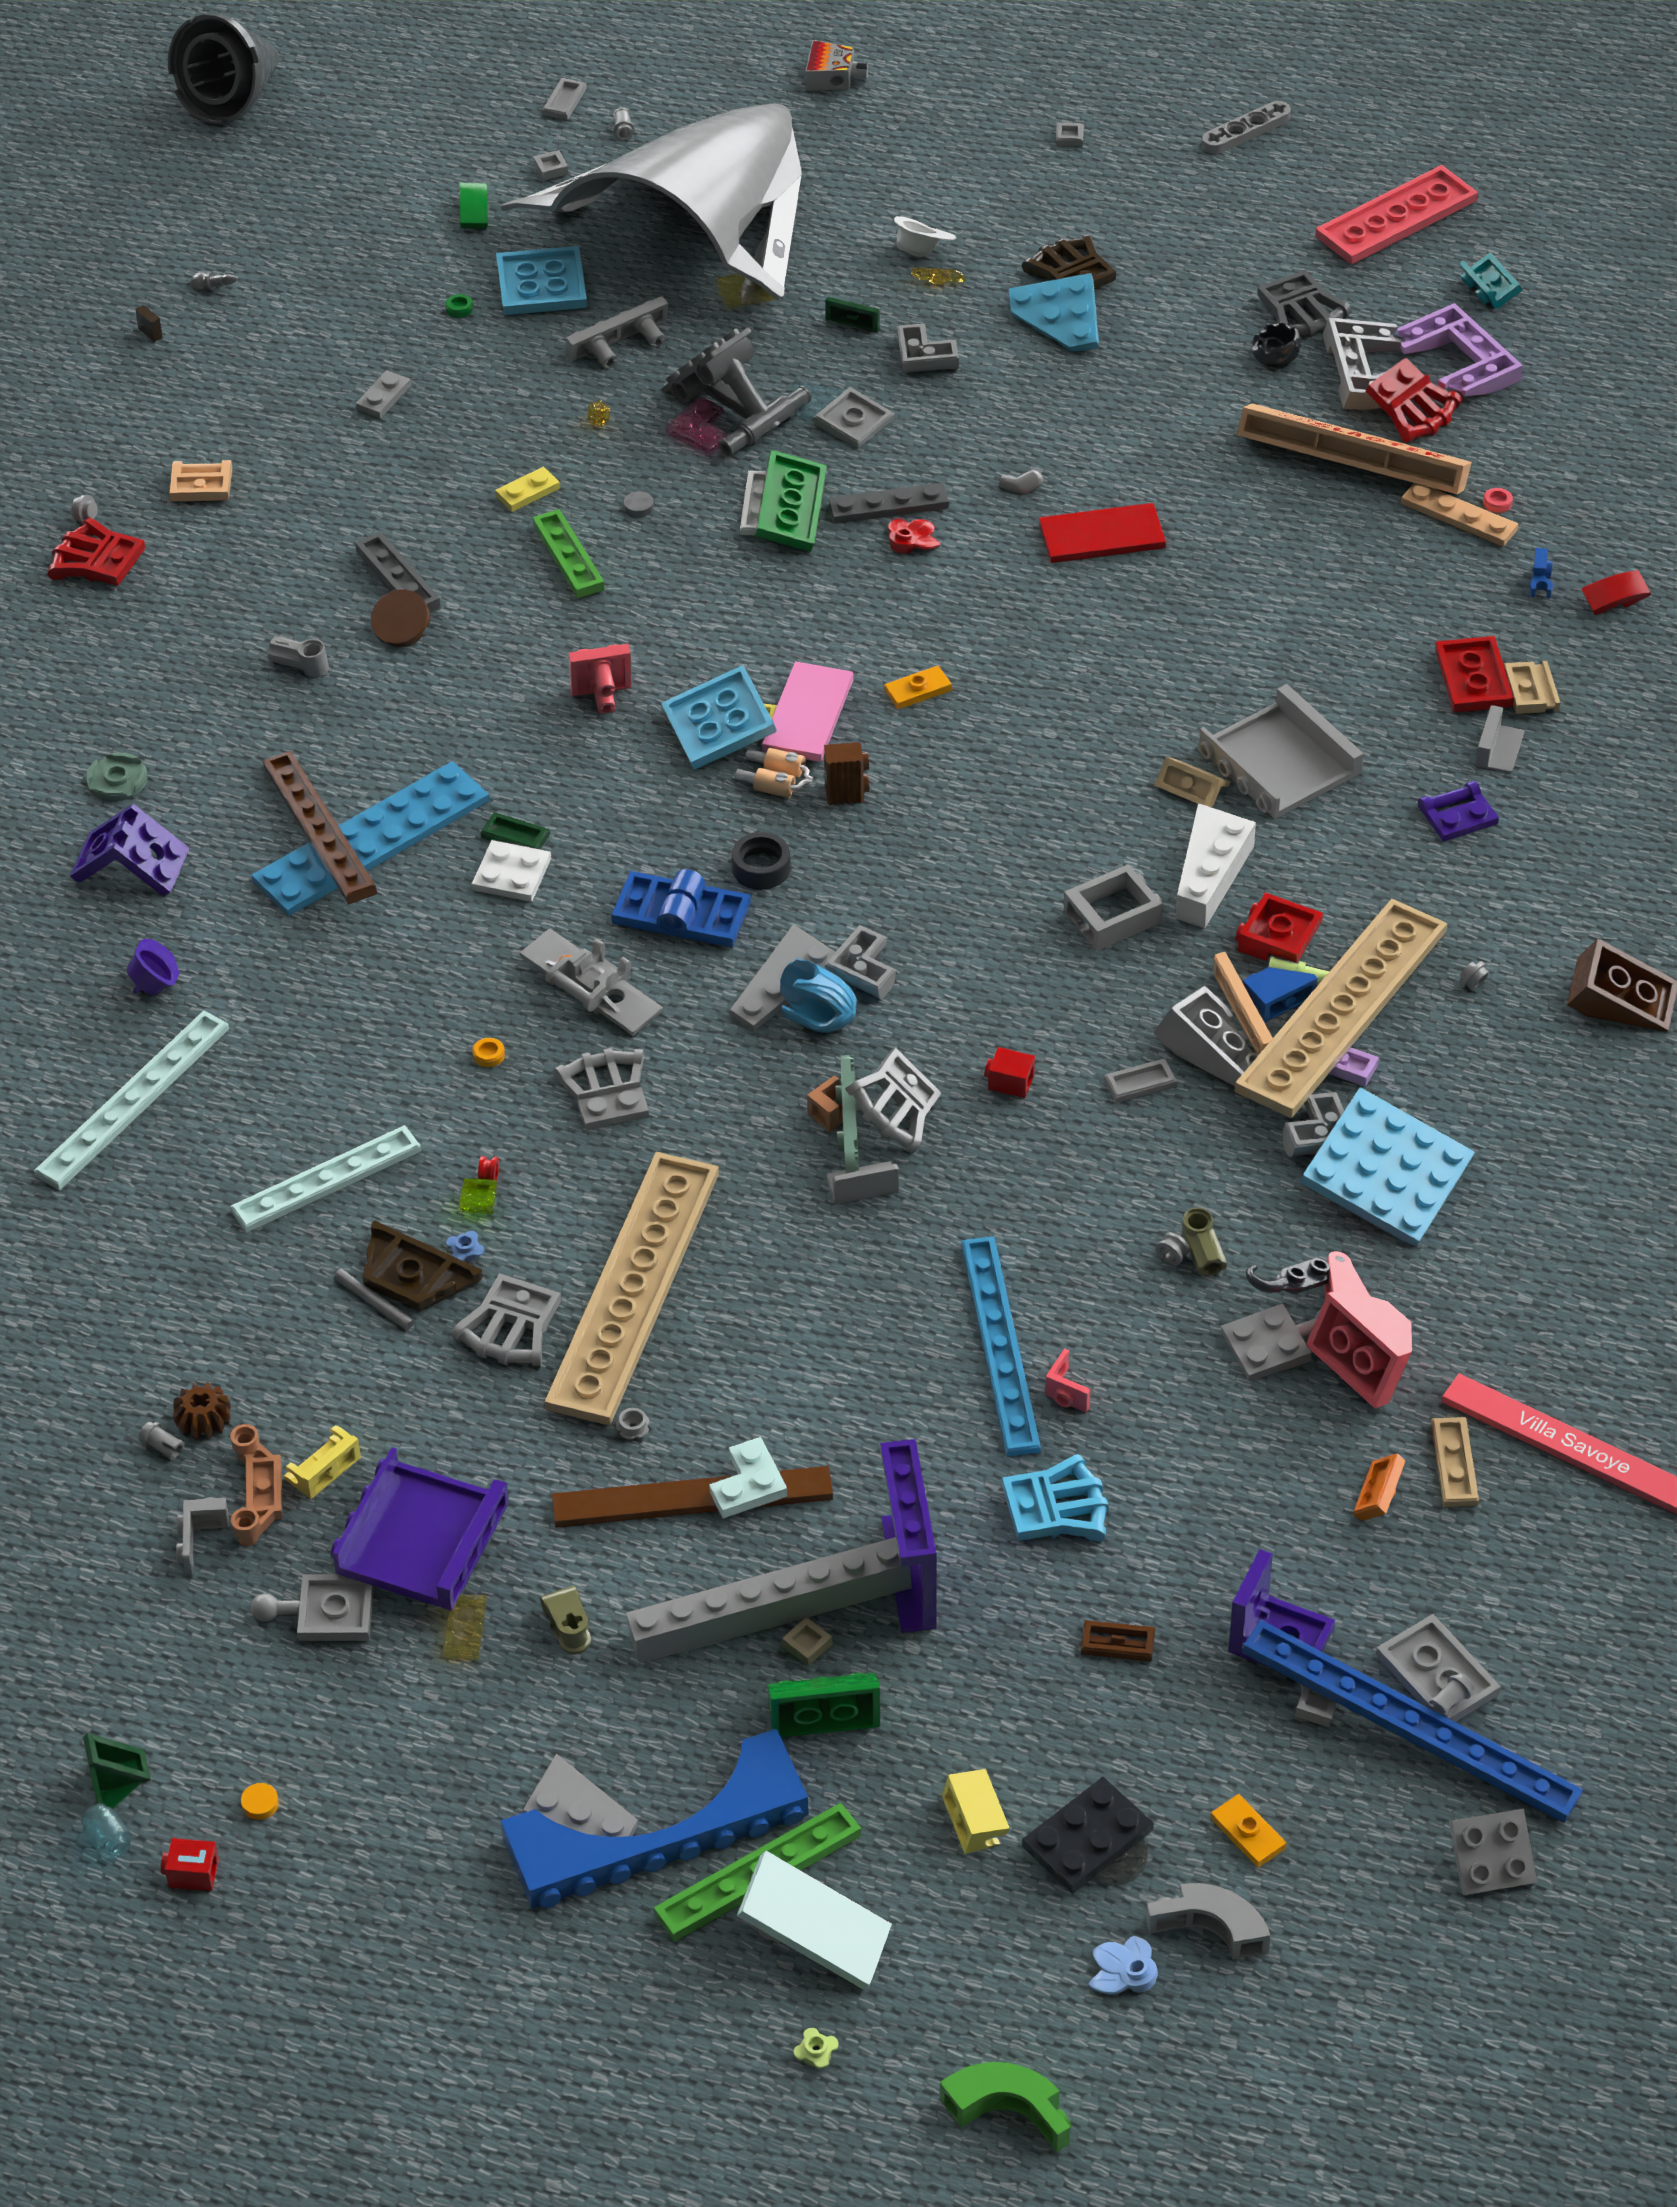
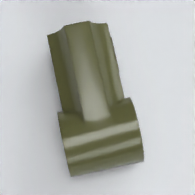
[1181,1207,1227,1277]

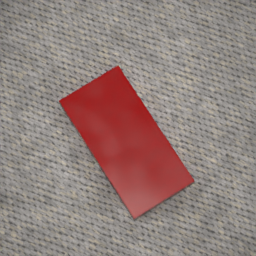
[1039,503,1166,563]

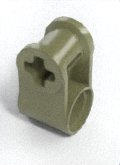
[540,1585,591,1654]

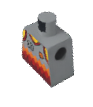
[806,40,869,91]

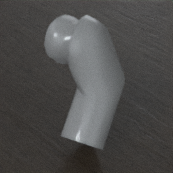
[999,470,1043,494]

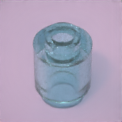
[81,1804,132,1859]

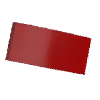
[1581,570,1651,615]

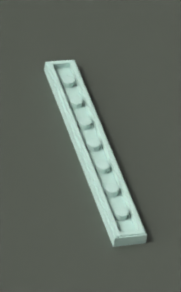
[34,1010,229,1190]

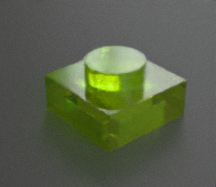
[459,1178,498,1214]

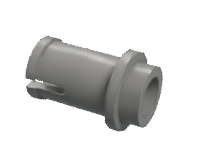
[613,108,635,140]
[139,1422,185,1461]
[1429,1673,1474,1717]

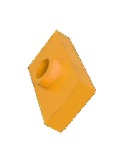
[884,666,952,709]
[1210,1794,1287,1868]

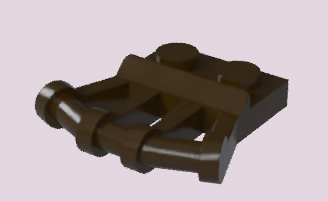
[1021,234,1116,289]

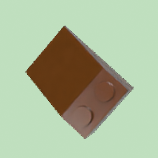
[1567,939,1677,1031]

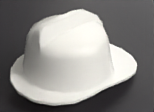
[894,217,956,257]

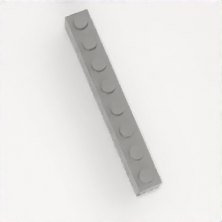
[626,1537,911,1663]

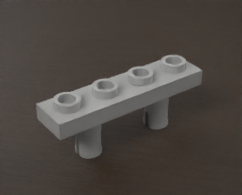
[565,296,668,369]

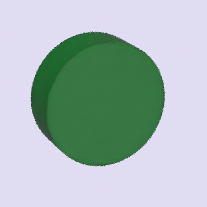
[445,294,474,318]

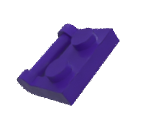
[1418,781,1499,842]

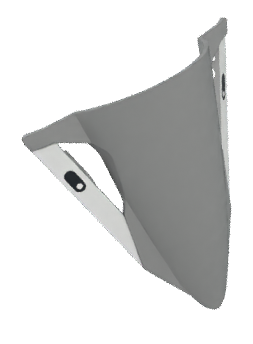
[500,103,802,300]

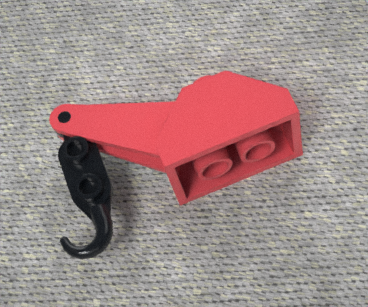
[1246,1251,1412,1408]

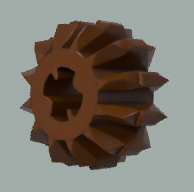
[173,1381,231,1440]

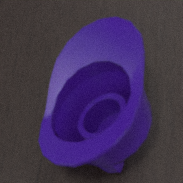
[126,939,180,995]

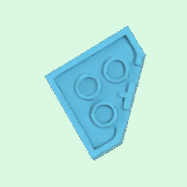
[1009,273,1099,351]

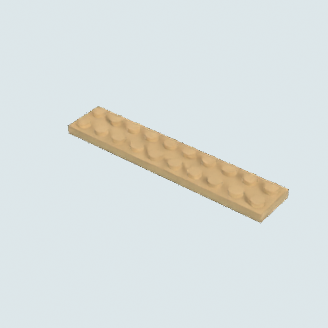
[1234,899,1447,1118]
[545,1152,719,1426]

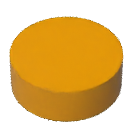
[472,1038,505,1067]
[241,1783,279,1820]

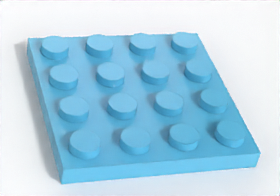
[1300,1087,1475,1247]

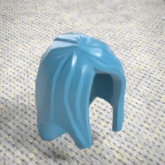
[780,959,857,1033]

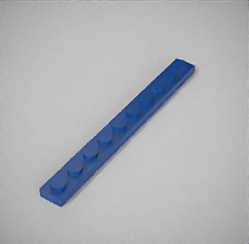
[1242,1620,1583,1823]

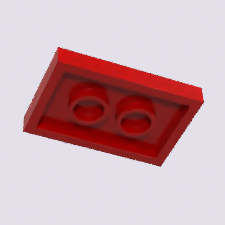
[1435,636,1514,713]

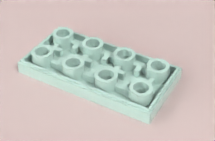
[737,1851,892,1990]

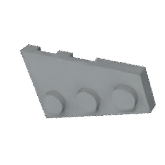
[523,1754,638,1837]

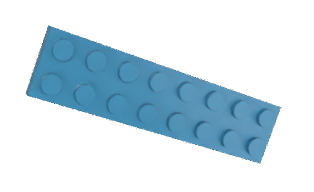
[251,761,490,916]

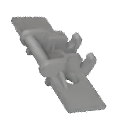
[520,929,663,1036]

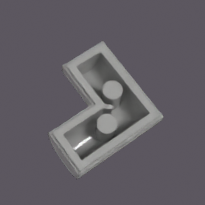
[897,324,959,373]
[825,925,896,999]
[1283,1092,1344,1157]

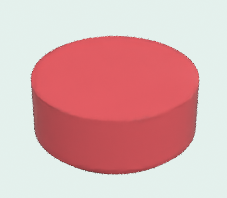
[1483,488,1513,513]

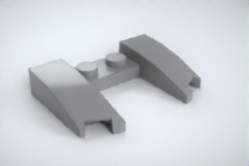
[1322,318,1416,410]

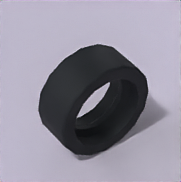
[731,832,791,890]

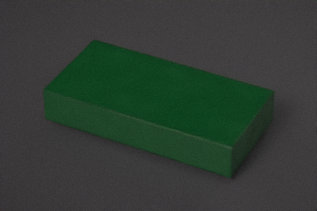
[480,812,550,850]

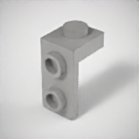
[176,1497,229,1576]

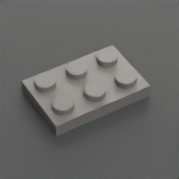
[1376,1614,1501,1722]

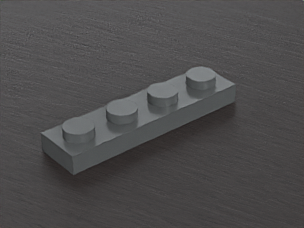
[829,482,949,523]
[355,531,441,611]

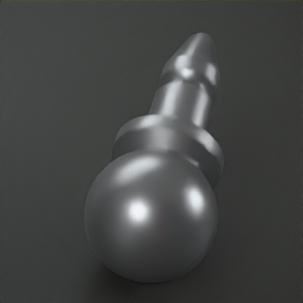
[190,272,238,292]

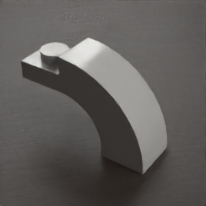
[1146,1883,1271,1960]

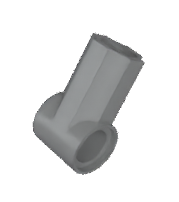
[267,636,329,678]

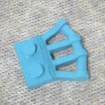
[1002,1454,1109,1542]

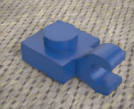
[1529,548,1553,599]

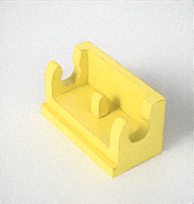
[284,1425,361,1499]
[942,1769,1009,1854]

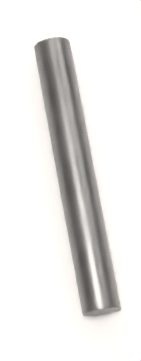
[334,1269,415,1331]

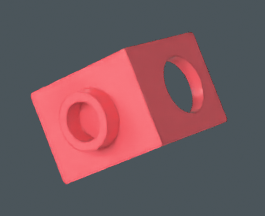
[1045,1348,1090,1413]

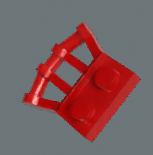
[1365,358,1462,443]
[48,517,145,586]

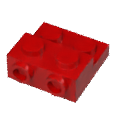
[1235,892,1323,963]

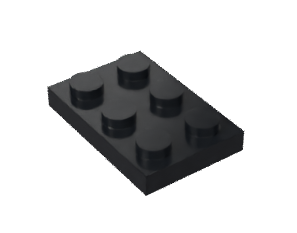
[1022,1777,1154,1894]

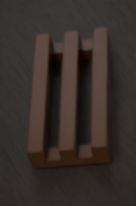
[1081,1620,1155,1662]

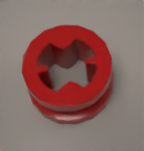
[478,1156,499,1186]

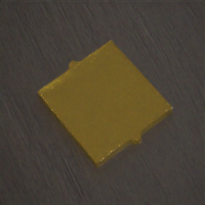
[716,274,775,308]

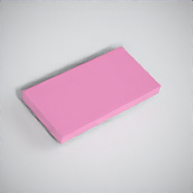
[762,661,853,762]

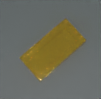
[443,1595,487,1659]

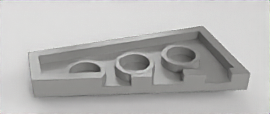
[730,924,835,1032]

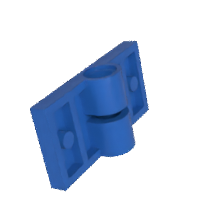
[611,869,751,948]

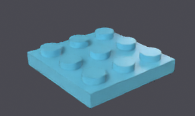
[496,246,587,315]
[661,665,777,770]

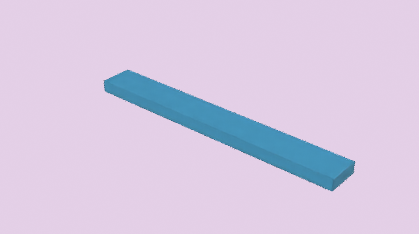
[961,1236,1041,1457]

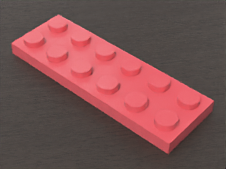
[1315,165,1478,265]

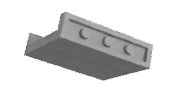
[1198,684,1364,819]

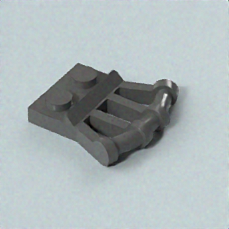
[1257,270,1352,337]

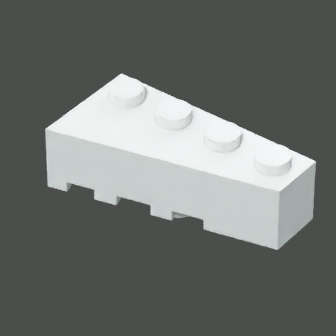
[1176,803,1256,928]

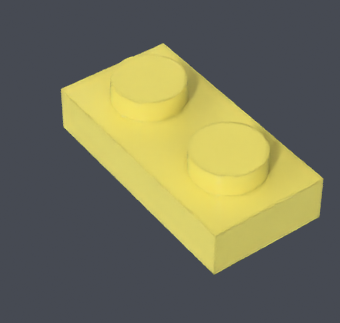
[495,467,560,512]

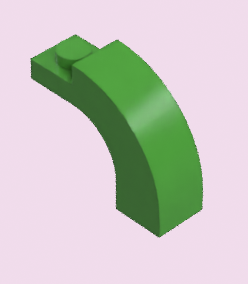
[939,2062,1071,2152]

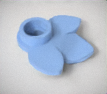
[1088,1936,1158,1995]

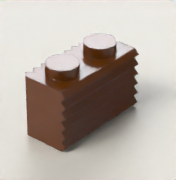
[824,742,870,806]

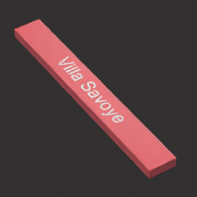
[1442,1373,1677,1514]

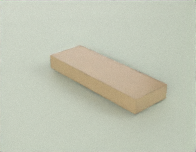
[1431,1417,1479,1507]

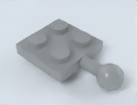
[1221,1303,1321,1381]
[251,1574,374,1641]

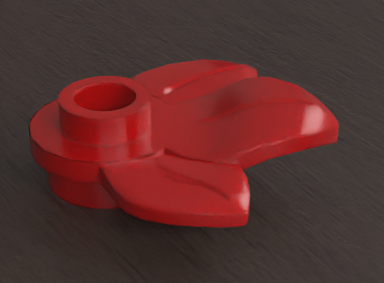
[888,518,940,553]

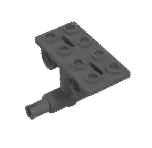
[661,327,812,457]

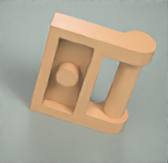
[170,460,232,501]

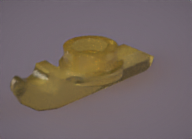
[911,268,965,285]

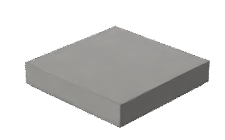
[814,387,895,448]

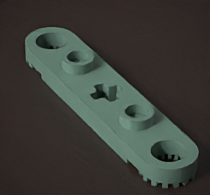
[835,1055,859,1173]

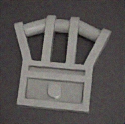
[553,1048,649,1130]
[845,1048,941,1154]
[451,1273,561,1366]

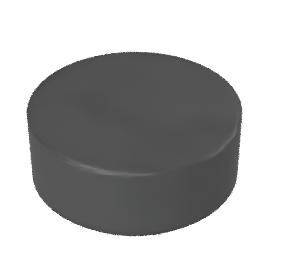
[624,491,653,518]

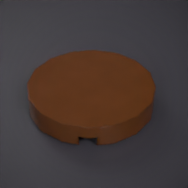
[371,589,430,647]

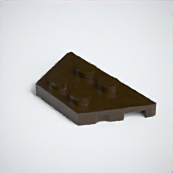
[363,1220,483,1311]

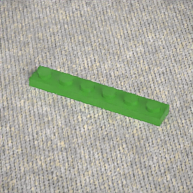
[654,1803,861,1942]

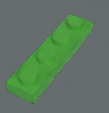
[532,509,605,599]

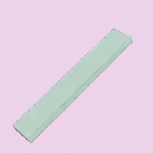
[230,1125,421,1233]

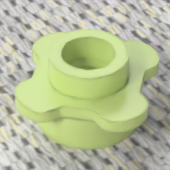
[794,2028,838,2069]

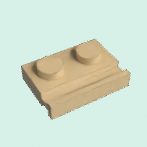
[1504,661,1560,714]

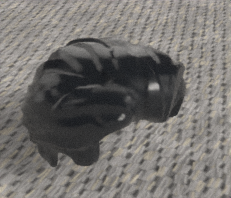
[1251,322,1302,367]

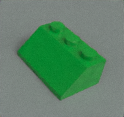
[767,1673,880,1738]

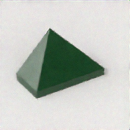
[825,297,880,333]

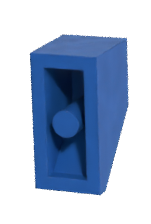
[1243,967,1318,1023]

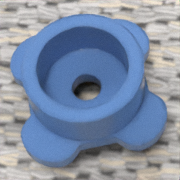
[446,1231,484,1262]

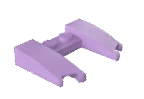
[1397,303,1523,396]

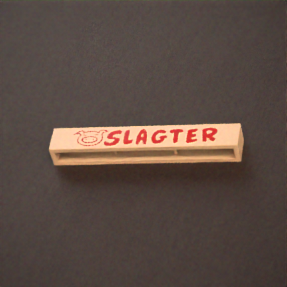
[1237,404,1472,494]

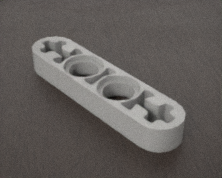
[1202,101,1291,154]

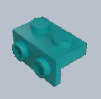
[1459,252,1523,309]

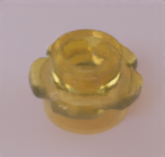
[588,399,610,426]

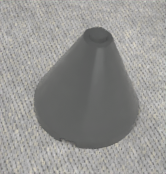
[168,13,279,124]

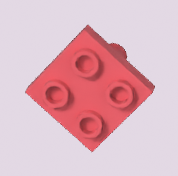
[569,644,631,714]

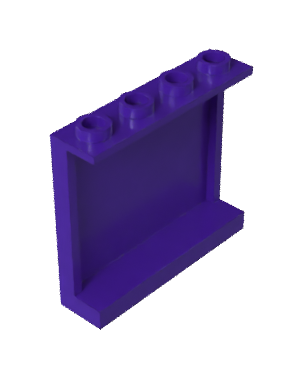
[880,1439,937,1633]
[331,1447,509,1611]

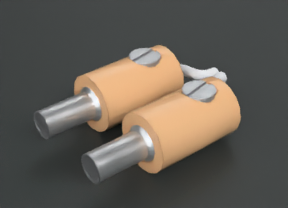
[735,748,813,798]

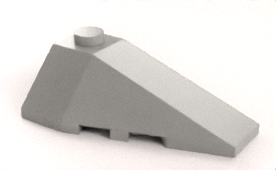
[1153,986,1259,1086]

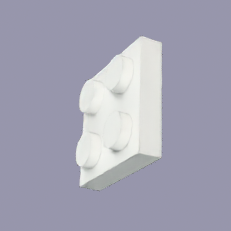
[472,840,551,902]

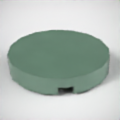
[86,753,148,801]

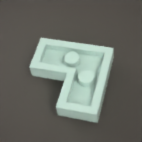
[709,1437,788,1518]

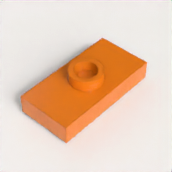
[1353,1453,1405,1521]

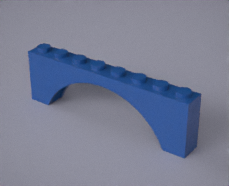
[501,1728,809,1909]

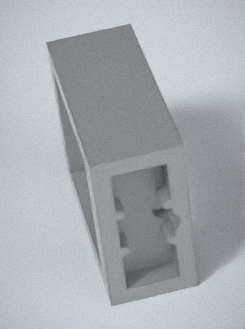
[1064,864,1164,951]

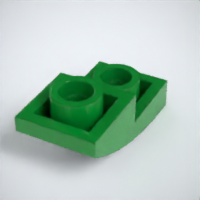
[459,183,488,229]

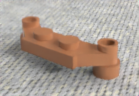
[230,1424,283,1546]

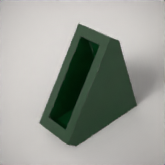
[83,1733,151,1820]

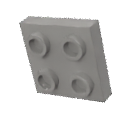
[1449,1809,1537,1895]

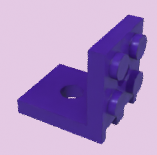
[70,804,190,895]
[1228,1549,1335,1668]

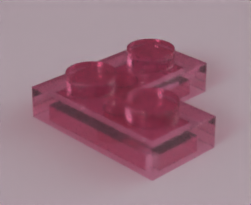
[665,396,728,456]

